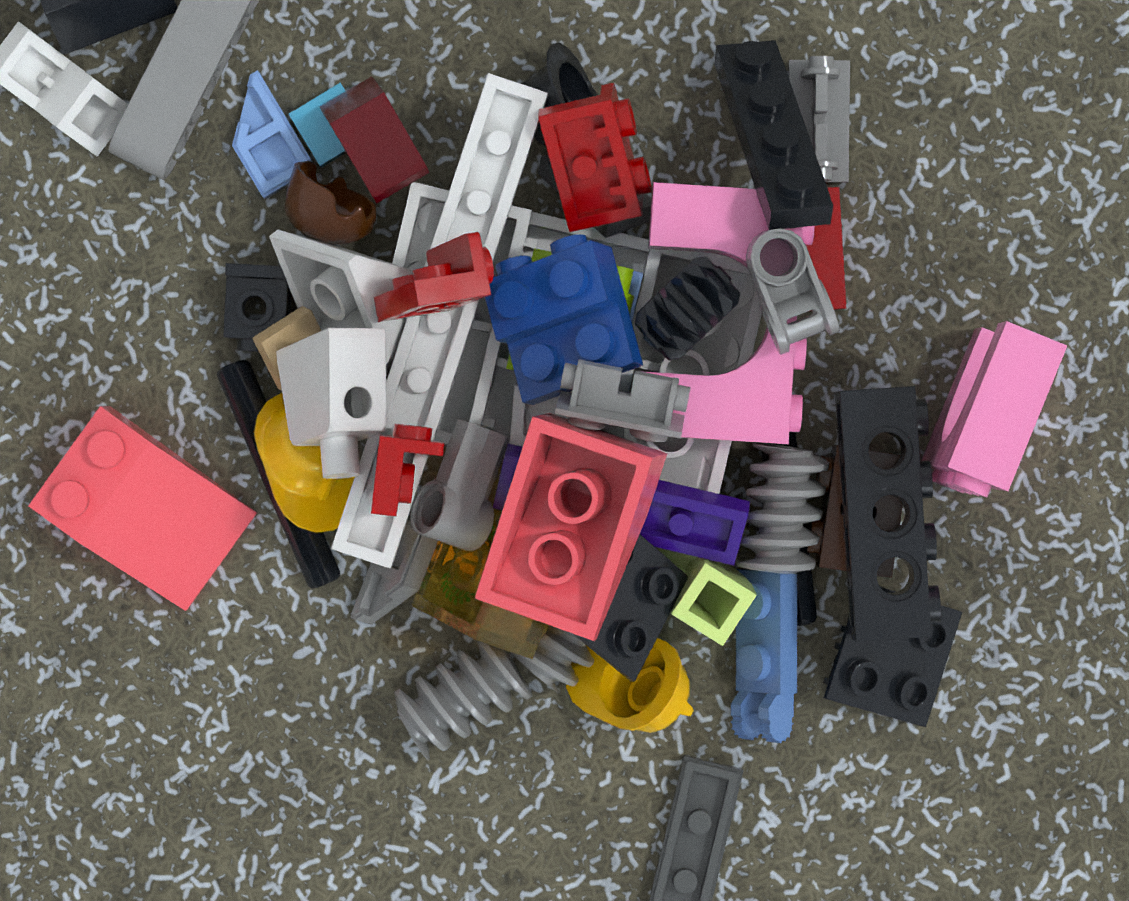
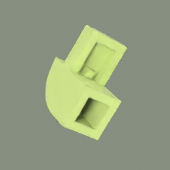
[655,547,757,646]

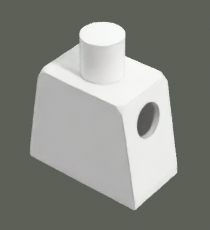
[276,328,386,479]

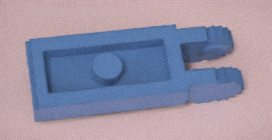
[731,569,797,743]

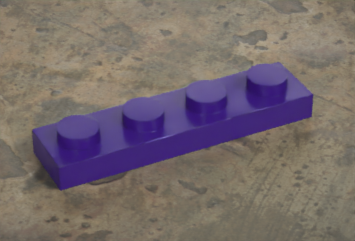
[493,443,750,566]

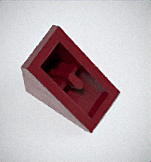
[320,76,430,204]

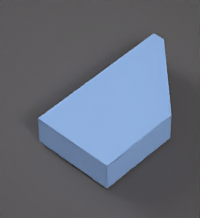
[232,70,313,199]

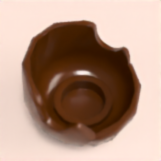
[285,161,376,245]

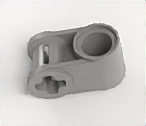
[746,228,840,355]

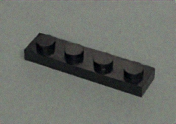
[714,40,833,230]

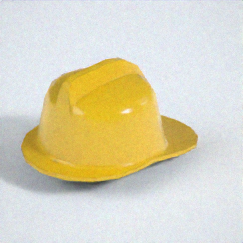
[254,393,355,533]
[566,638,694,733]

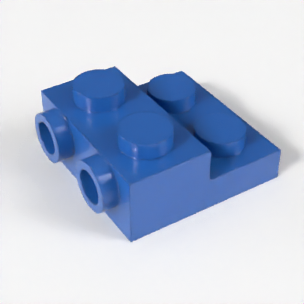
[485,234,643,405]

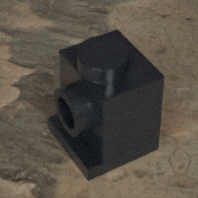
[223,263,291,352]

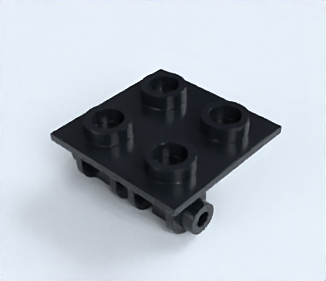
[572,534,689,682]
[823,586,962,727]

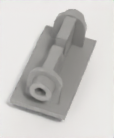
[789,56,850,183]
[555,359,691,442]

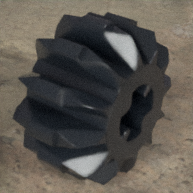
[635,256,741,360]

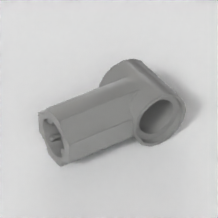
[411,419,510,551]

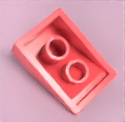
[28,406,257,611]
[475,413,668,641]

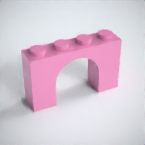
[641,182,815,444]
[921,321,1067,498]

